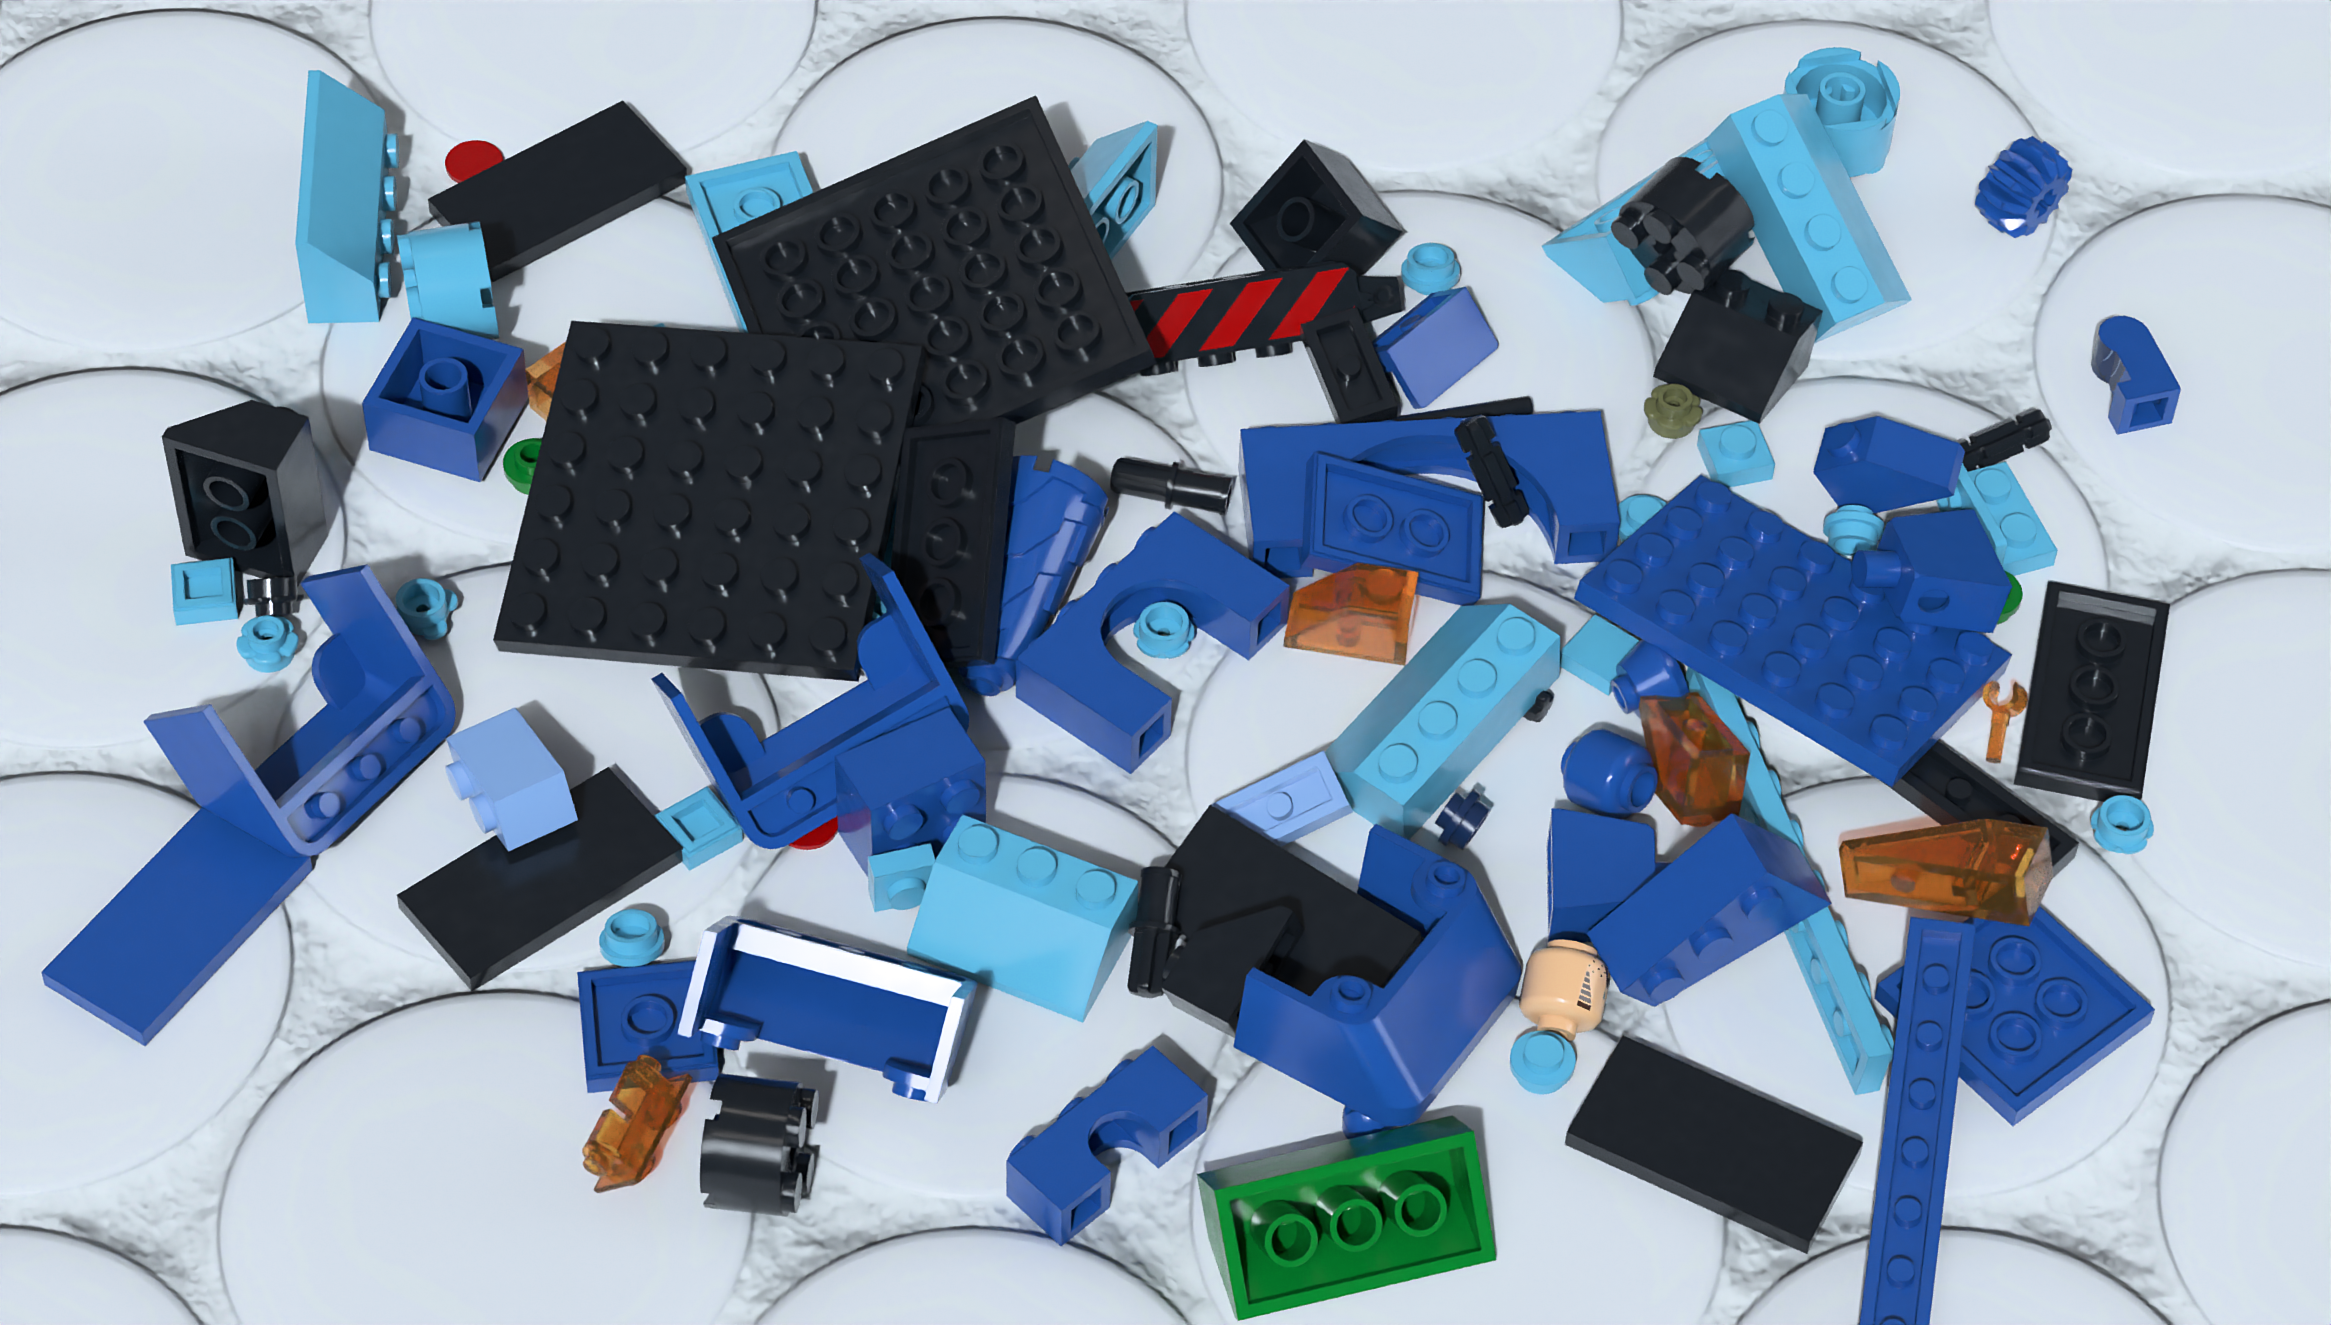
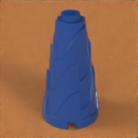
[958,455,1109,696]

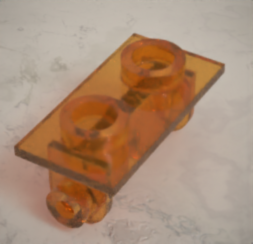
[582,1055,693,1194]

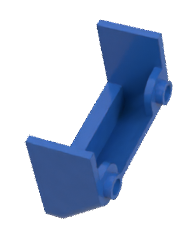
[651,552,969,849]
[143,564,456,858]
[1233,824,1522,1126]
[677,916,978,1104]

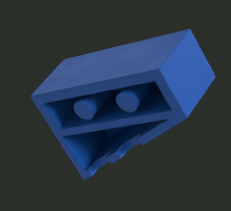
[1587,813,1832,1007]

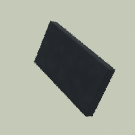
[428,100,687,283]
[886,417,1016,668]
[2014,581,2170,802]
[397,767,683,991]
[1165,804,1423,997]
[1565,1036,1863,1254]

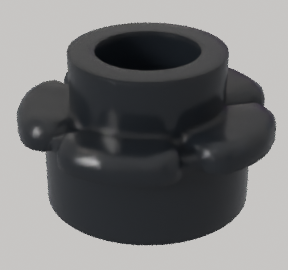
[242,576,304,617]

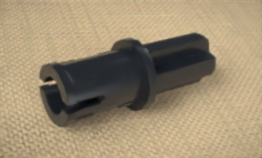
[1110,458,1233,516]
[1127,866,1182,998]

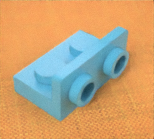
[1936,462,2058,576]

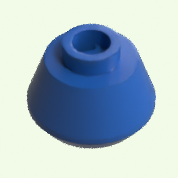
[1611,640,1690,720]

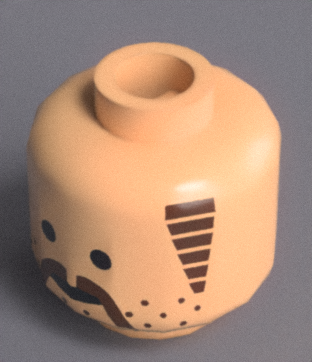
[1519,939,1610,1041]

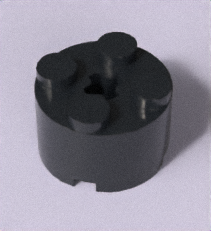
[1611,157,1755,295]
[700,1073,819,1217]

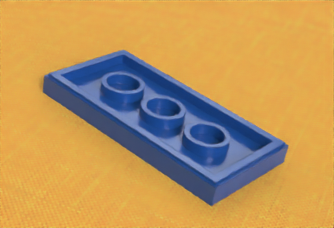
[41,808,313,1046]

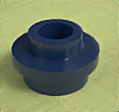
[1435,789,1491,851]

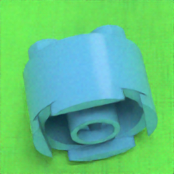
[1783,47,1900,177]
[397,221,499,340]

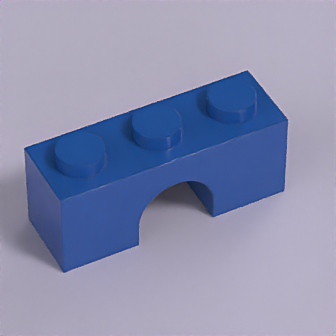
[1006,1046,1208,1246]

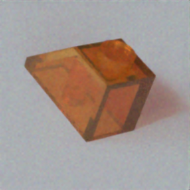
[1283,563,1419,666]
[1639,692,1750,827]

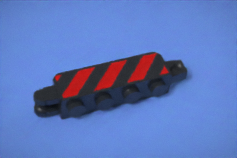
[1126,260,1402,376]

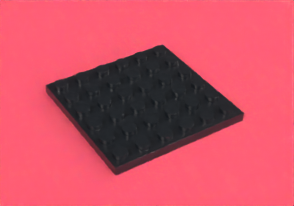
[712,95,1157,428]
[493,321,926,682]

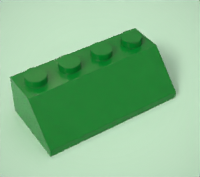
[1197,1115,1497,1321]

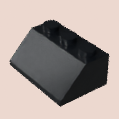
[162,400,328,588]

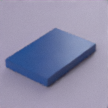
[1301,452,1483,606]

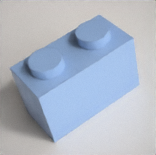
[445,707,578,852]

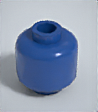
[1561,729,1658,819]

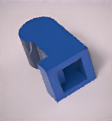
[2091,316,2181,435]

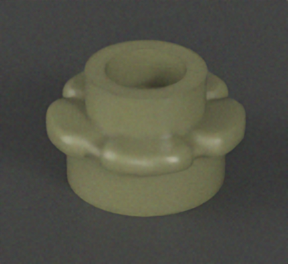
[1644,384,1703,439]

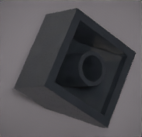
[1230,139,1403,276]
[1653,270,1823,424]

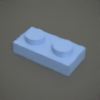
[1211,750,1353,847]

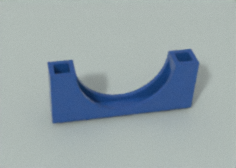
[1238,411,1620,579]

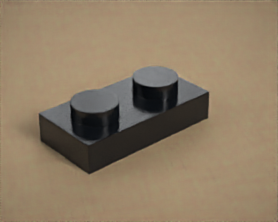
[1300,307,1398,424]

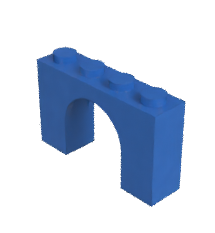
[1016,511,1290,774]

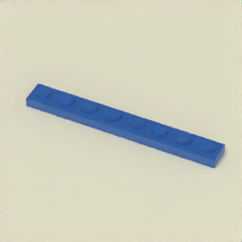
[1860,917,1976,1325]

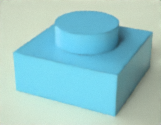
[1697,420,1775,488]
[868,843,935,912]

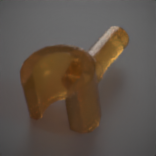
[1983,680,2028,764]

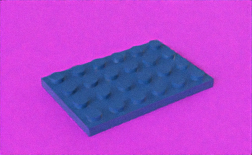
[1574,475,2012,787]

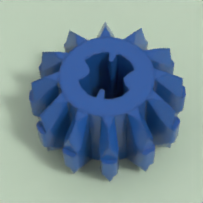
[1975,136,2073,238]

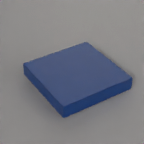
[577,960,719,1093]

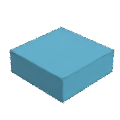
[171,558,239,626]
[1560,614,1639,696]
[654,786,743,871]

